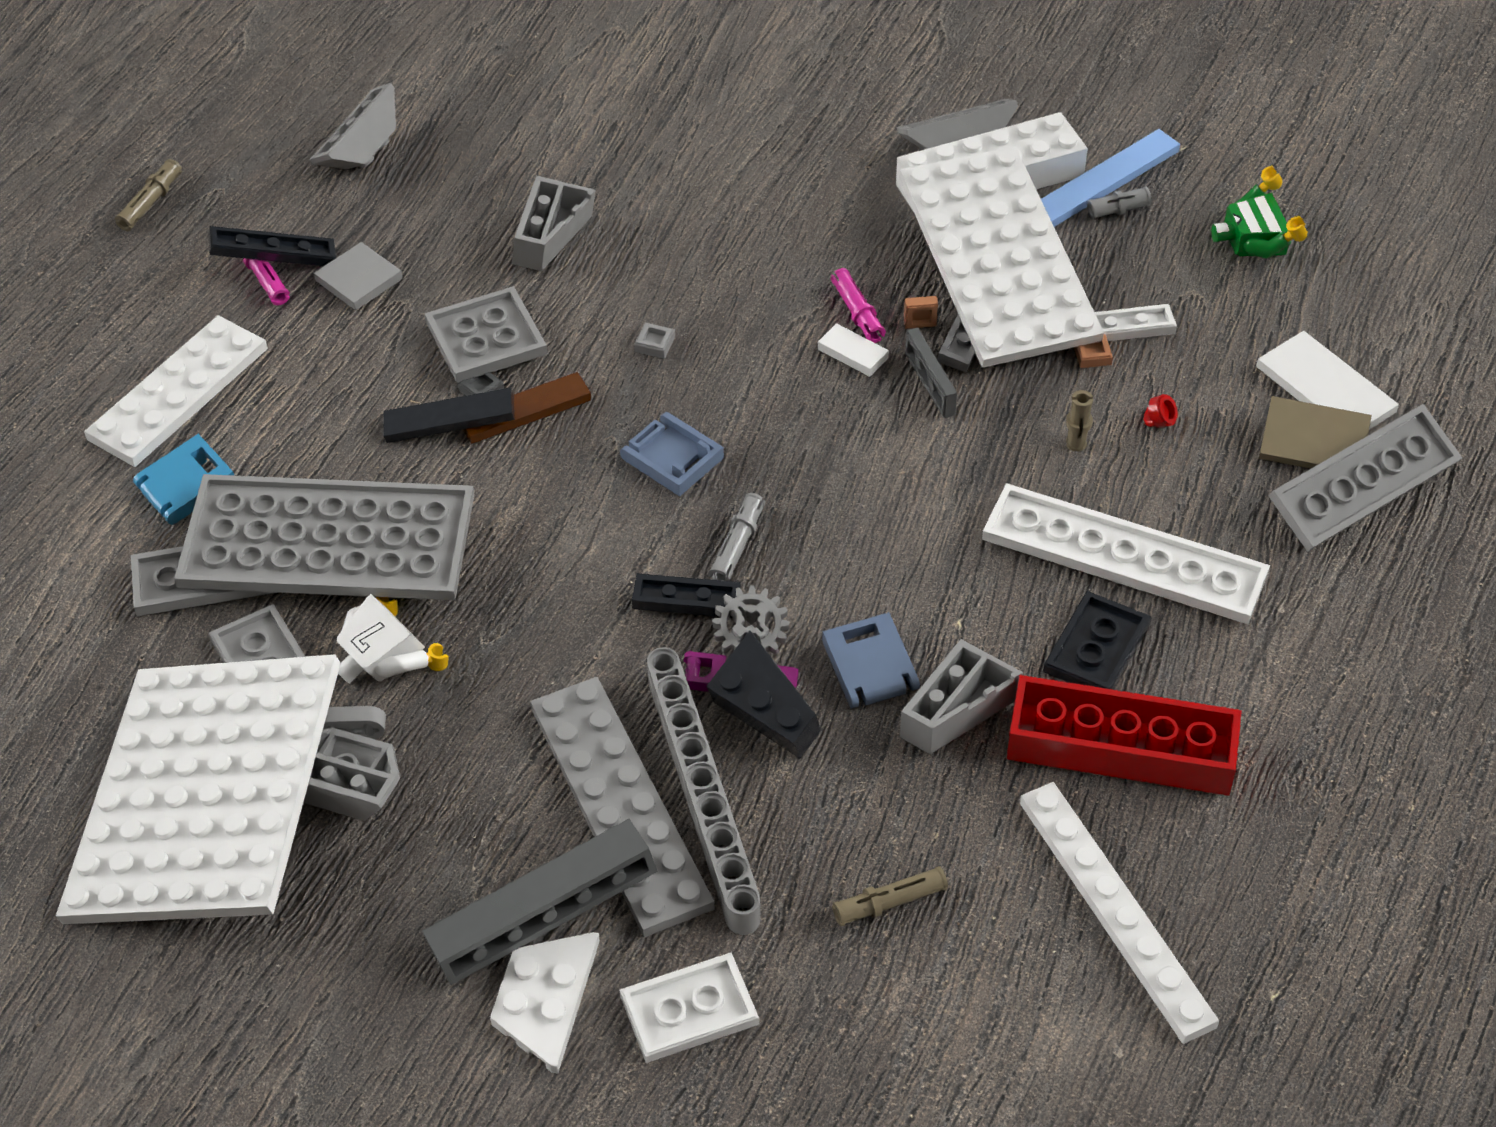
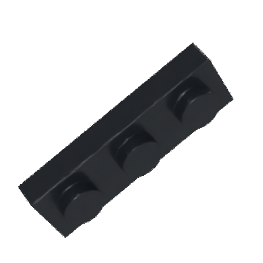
[632,573,741,618]

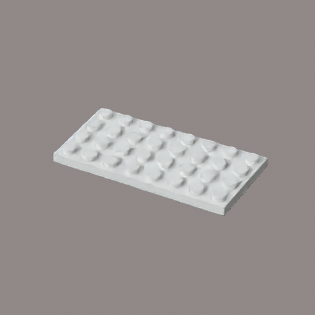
[899,146,1104,368]

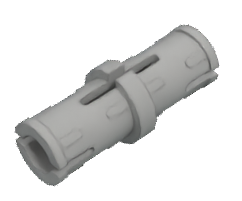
[1087,186,1152,219]

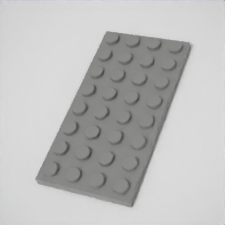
[174,474,474,600]

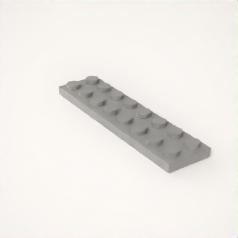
[530,677,715,938]

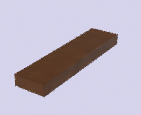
[463,372,591,444]

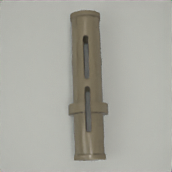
[115,159,182,231]
[832,866,948,927]

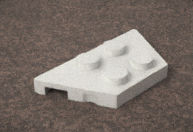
[490,932,600,1074]

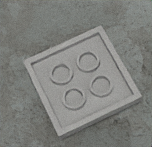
[424,286,548,383]

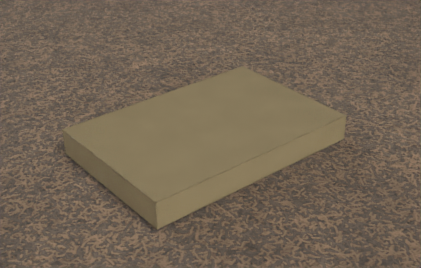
[1259,396,1372,469]

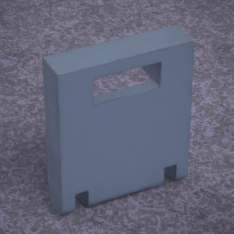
[620,412,724,496]
[822,612,920,709]

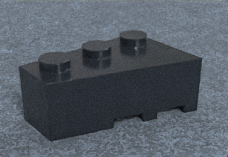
[706,630,822,759]

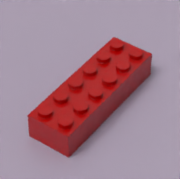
[1006,675,1242,796]

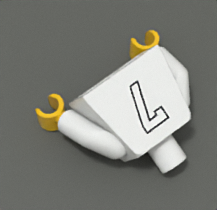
[337,594,449,684]

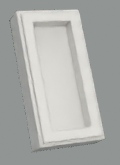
[818,324,889,377]

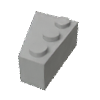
[512,176,596,271]
[900,639,1023,754]

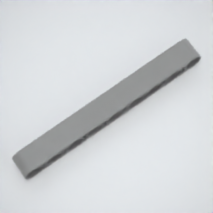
[647,647,761,935]

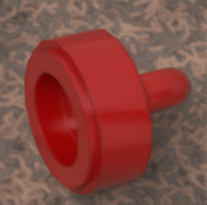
[1144,394,1178,428]

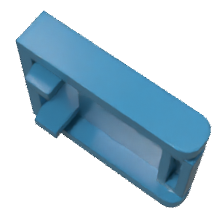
[133,433,235,525]

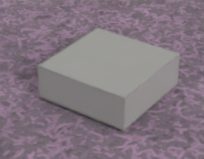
[634,323,675,359]

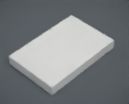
[620,953,759,1063]

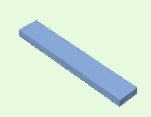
[1041,129,1180,227]

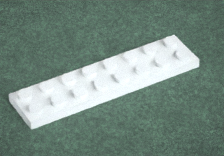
[982,483,1270,625]

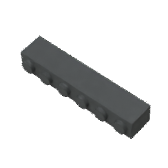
[422,819,658,985]

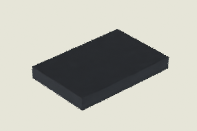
[1043,591,1152,690]

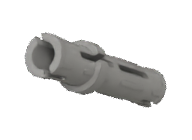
[708,493,765,581]

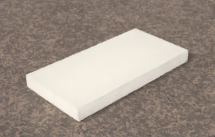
[1256,331,1399,430]

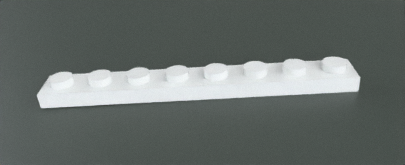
[1020,782,1219,1044]

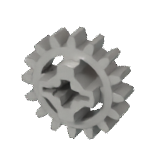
[712,585,790,655]

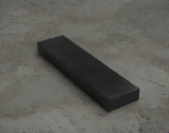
[208,226,336,266]
[383,388,515,443]

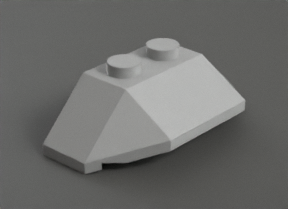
[309,83,396,170]
[897,99,1018,150]
[304,728,400,821]

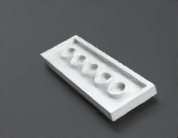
[84,315,268,467]

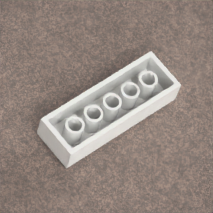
[896,112,1088,212]

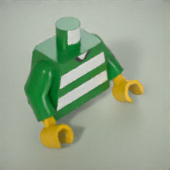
[1211,166,1308,259]

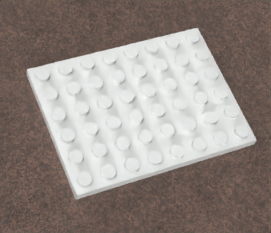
[56,654,341,924]

